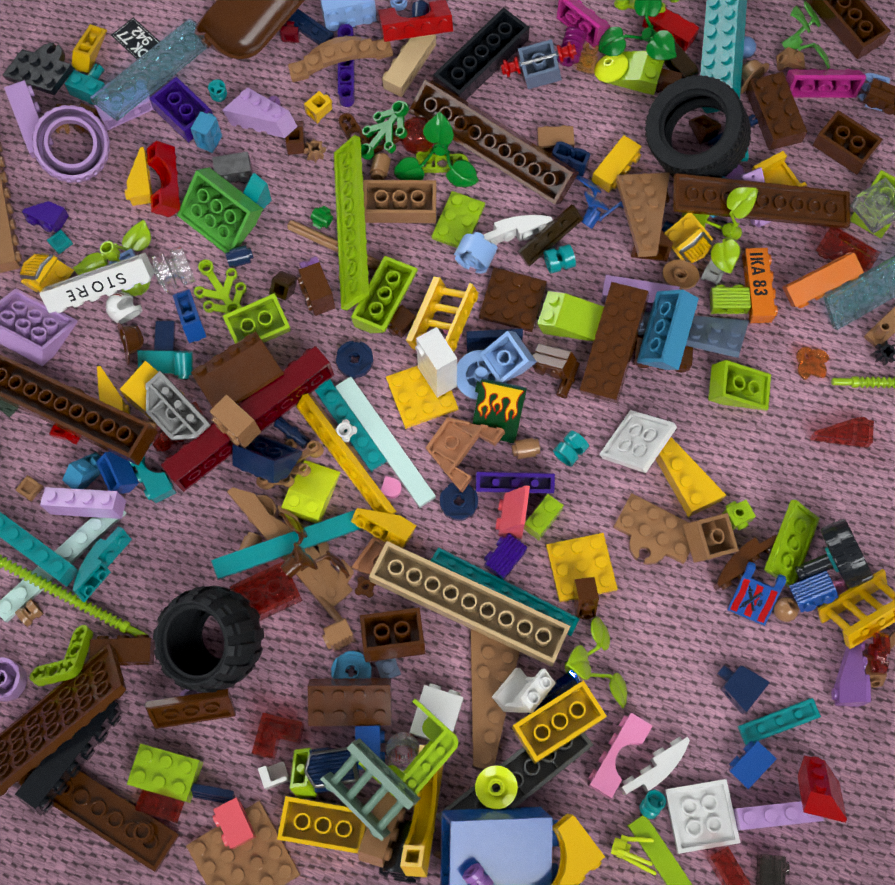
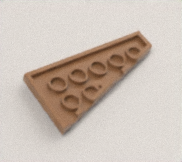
[616,173,670,257]

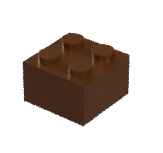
[297,262,336,316]

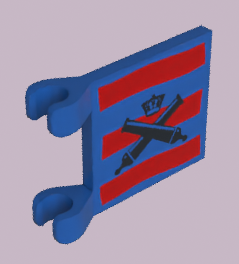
[727,562,786,626]

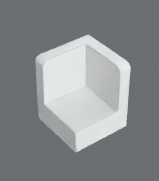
[258,762,290,790]

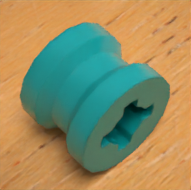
[208,80,228,102]

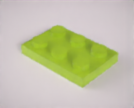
[432,191,485,248]

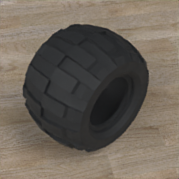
[152,585,264,693]

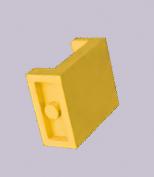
[751,151,807,187]

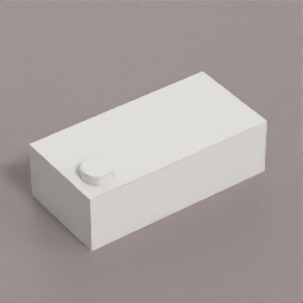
[415,327,457,398]

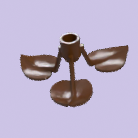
[279,512,350,579]

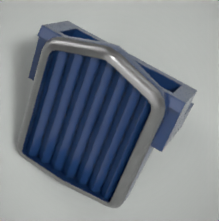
[304,747,360,793]

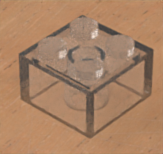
[850,177,895,234]

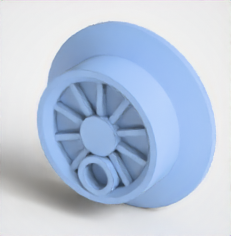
[457,350,507,400]

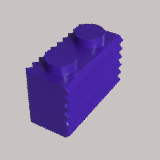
[484,533,527,580]

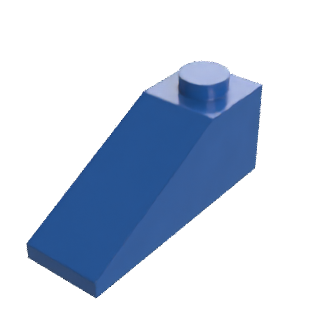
[172,289,207,343]

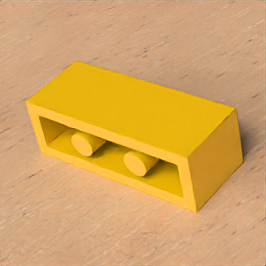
[592,135,641,193]

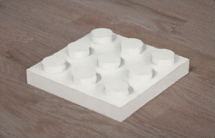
[599,410,677,473]
[664,779,740,854]

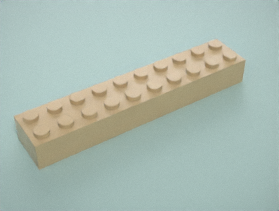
[369,541,570,667]

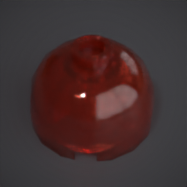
[400,116,434,154]

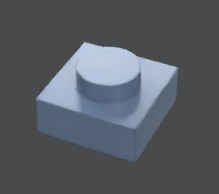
[375,658,401,679]

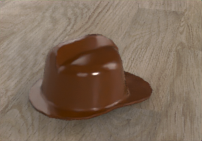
[117,322,144,366]

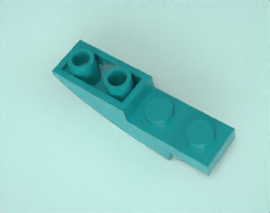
[73,526,132,602]

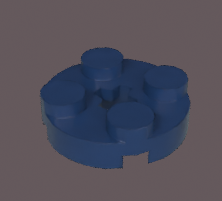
[336,341,374,379]
[440,483,478,521]

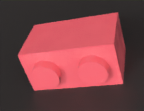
[212,797,256,849]

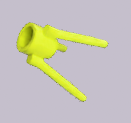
[611,835,657,875]

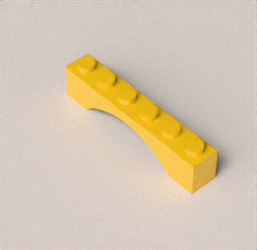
[400,745,444,877]

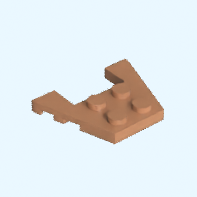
[425,418,505,493]

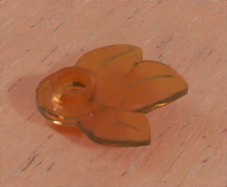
[796,347,830,380]

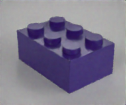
[149,77,212,143]

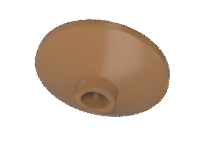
[662,259,699,289]

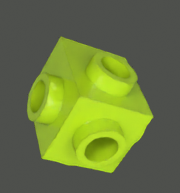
[722,499,756,531]

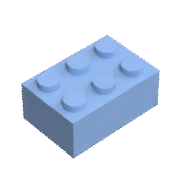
[320,0,377,31]

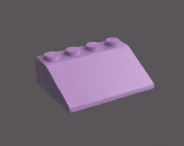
[0,288,77,367]

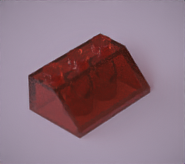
[815,227,881,279]

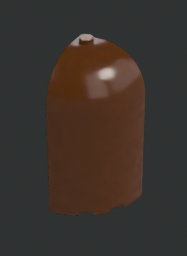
[195,0,305,59]

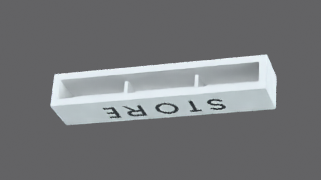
[39,253,155,313]

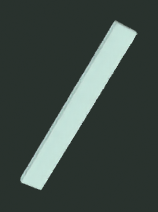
[335,376,436,508]

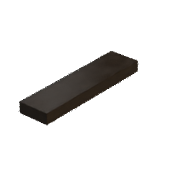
[517,204,583,267]

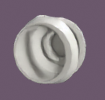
[106,292,142,324]

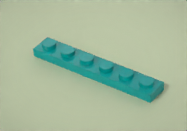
[315,379,387,472]

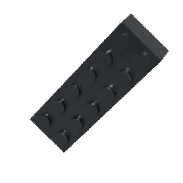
[433,7,530,101]
[15,701,121,816]

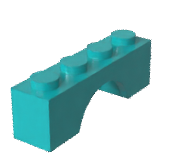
[129,443,177,503]

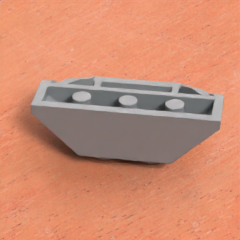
[146,371,211,440]

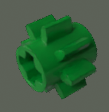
[310,205,333,229]

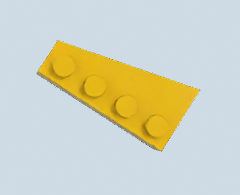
[655,437,726,518]

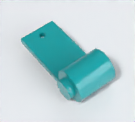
[137,350,193,379]

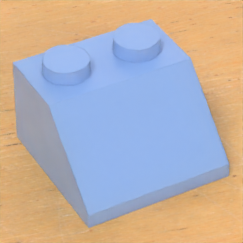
[479,331,536,383]

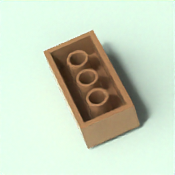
[363,180,437,223]

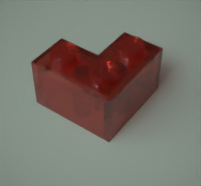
[251,713,305,761]

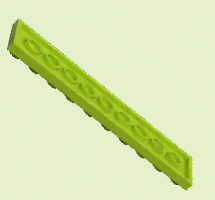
[334,135,370,310]

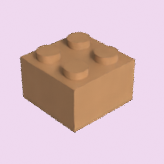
[209,394,261,448]
[683,513,739,563]

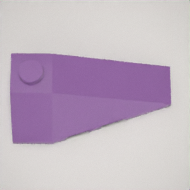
[831,641,871,707]

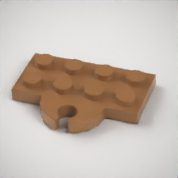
[613,493,690,565]

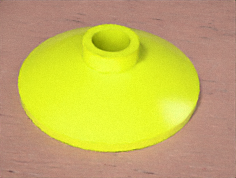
[594,54,628,83]
[475,766,518,809]

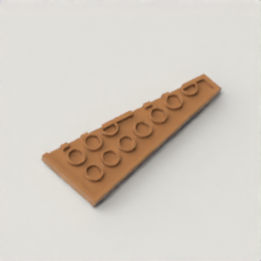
[471,629,519,769]

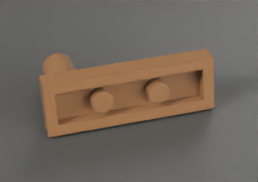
[864,307,895,347]

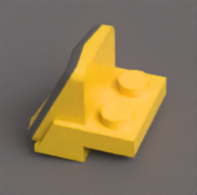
[664,213,713,263]
[20,253,74,293]

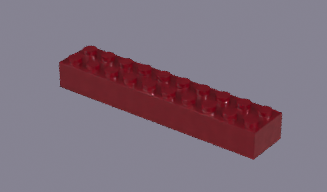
[161,346,334,492]

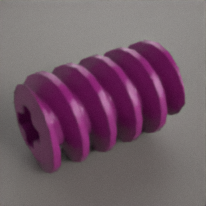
[557,27,587,67]

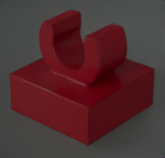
[280,21,300,43]

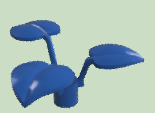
[575,175,624,229]

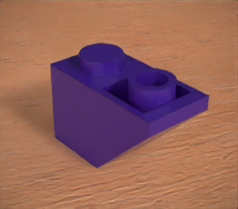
[22,201,69,233]

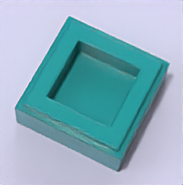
[47,230,73,255]

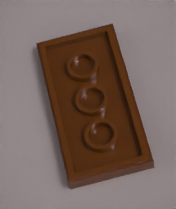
[145,689,236,729]

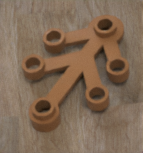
[256,439,324,490]

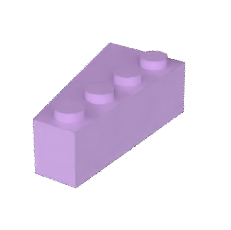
[222,88,297,138]

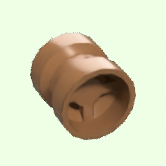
[15,599,44,627]

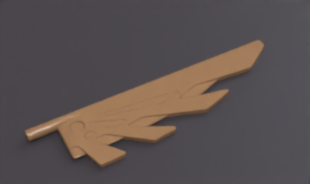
[227,487,354,622]

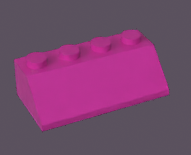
[785,69,866,98]

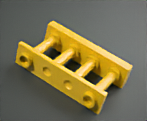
[406,277,479,352]
[817,569,895,649]

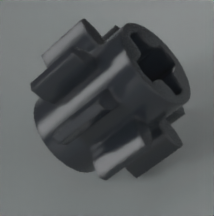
[872,341,895,366]

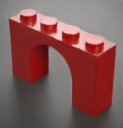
[378,0,453,42]

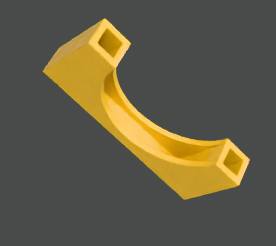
[551,814,605,885]

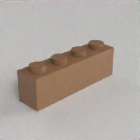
[358,792,406,868]

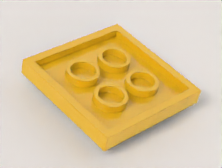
[386,365,458,429]
[546,533,618,603]

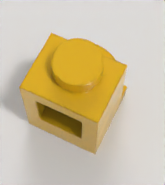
[304,91,332,124]

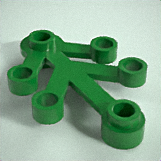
[361,100,409,160]

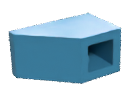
[62,452,101,489]

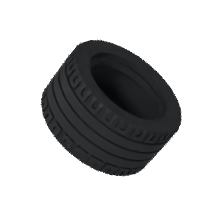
[645,75,751,178]

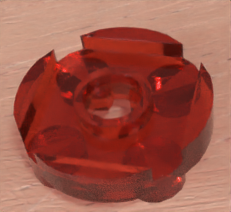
[868,632,890,674]

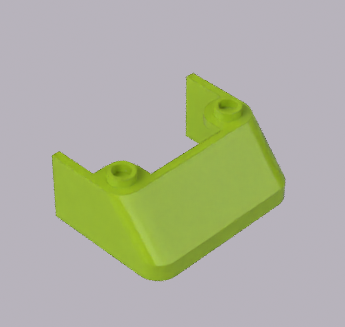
[358,698,458,798]

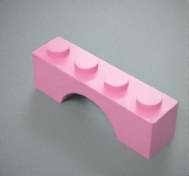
[588,713,652,799]

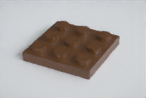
[479,267,547,332]

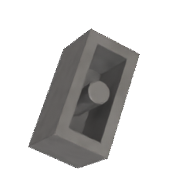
[212,152,252,183]

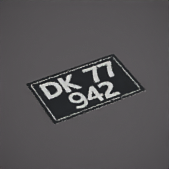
[111,17,164,64]

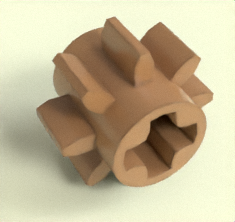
[303,139,326,163]

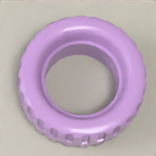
[32,105,110,183]

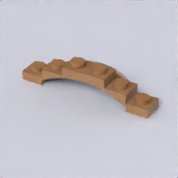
[288,36,393,82]

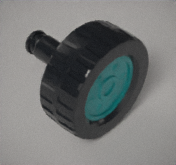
[795,519,874,588]

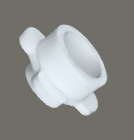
[335,419,357,442]

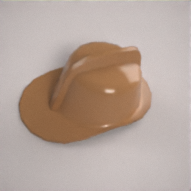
[741,59,769,94]

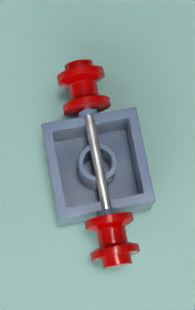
[501,39,577,89]

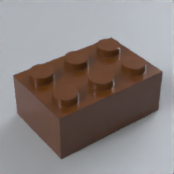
[813,110,883,175]
[360,607,426,662]

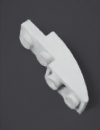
[484,215,553,246]
[620,737,690,795]

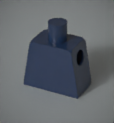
[717,665,770,714]

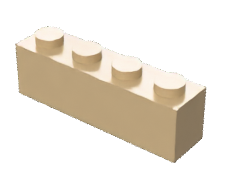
[382,34,436,97]

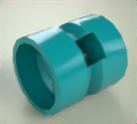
[544,244,576,274]
[553,430,589,467]

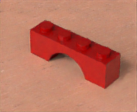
[147,140,180,217]

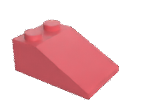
[495,486,530,539]

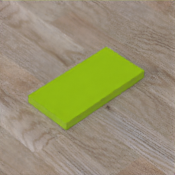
[764,500,820,587]

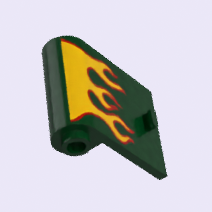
[472,378,527,444]

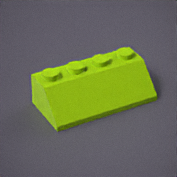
[351,256,418,333]

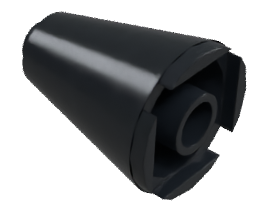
[378,820,421,883]

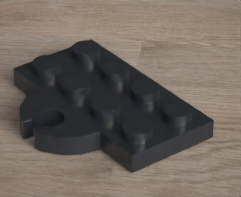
[3,43,74,96]

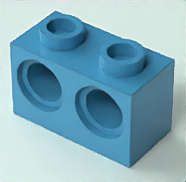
[191,111,222,153]

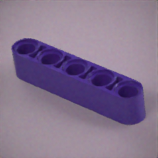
[338,24,355,107]

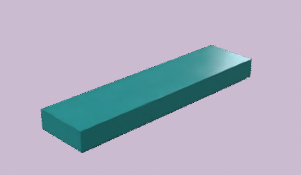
[737,698,821,746]

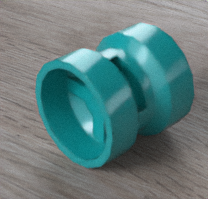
[639,790,666,819]

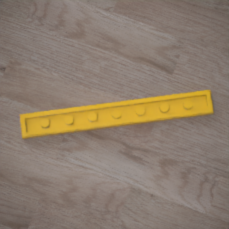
[296,393,397,514]

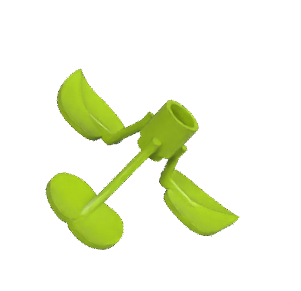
[681,187,758,274]
[73,220,151,296]
[565,616,627,709]

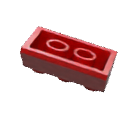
[798,755,847,823]

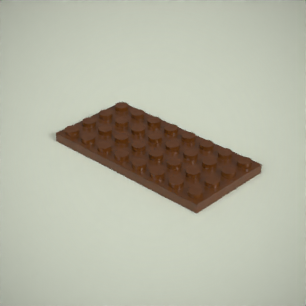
[0,643,127,796]

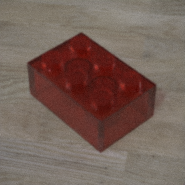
[229,561,303,621]

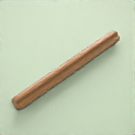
[287,220,381,270]

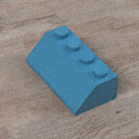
[637,290,699,370]

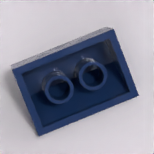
[232,435,302,483]

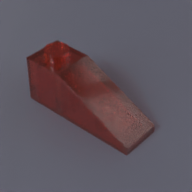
[810,417,874,448]

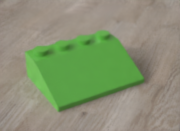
[177,167,263,253]

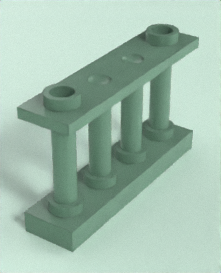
[320,738,420,841]

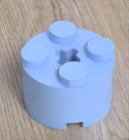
[454,232,498,274]

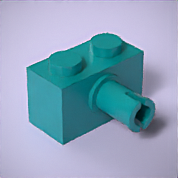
[65,64,109,105]

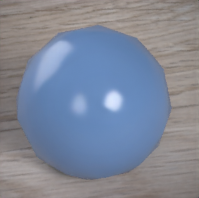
[743,36,756,59]

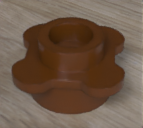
[355,576,376,598]

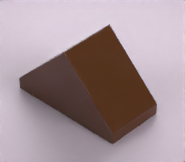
[688,114,721,144]

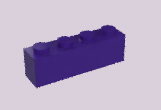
[475,471,555,493]

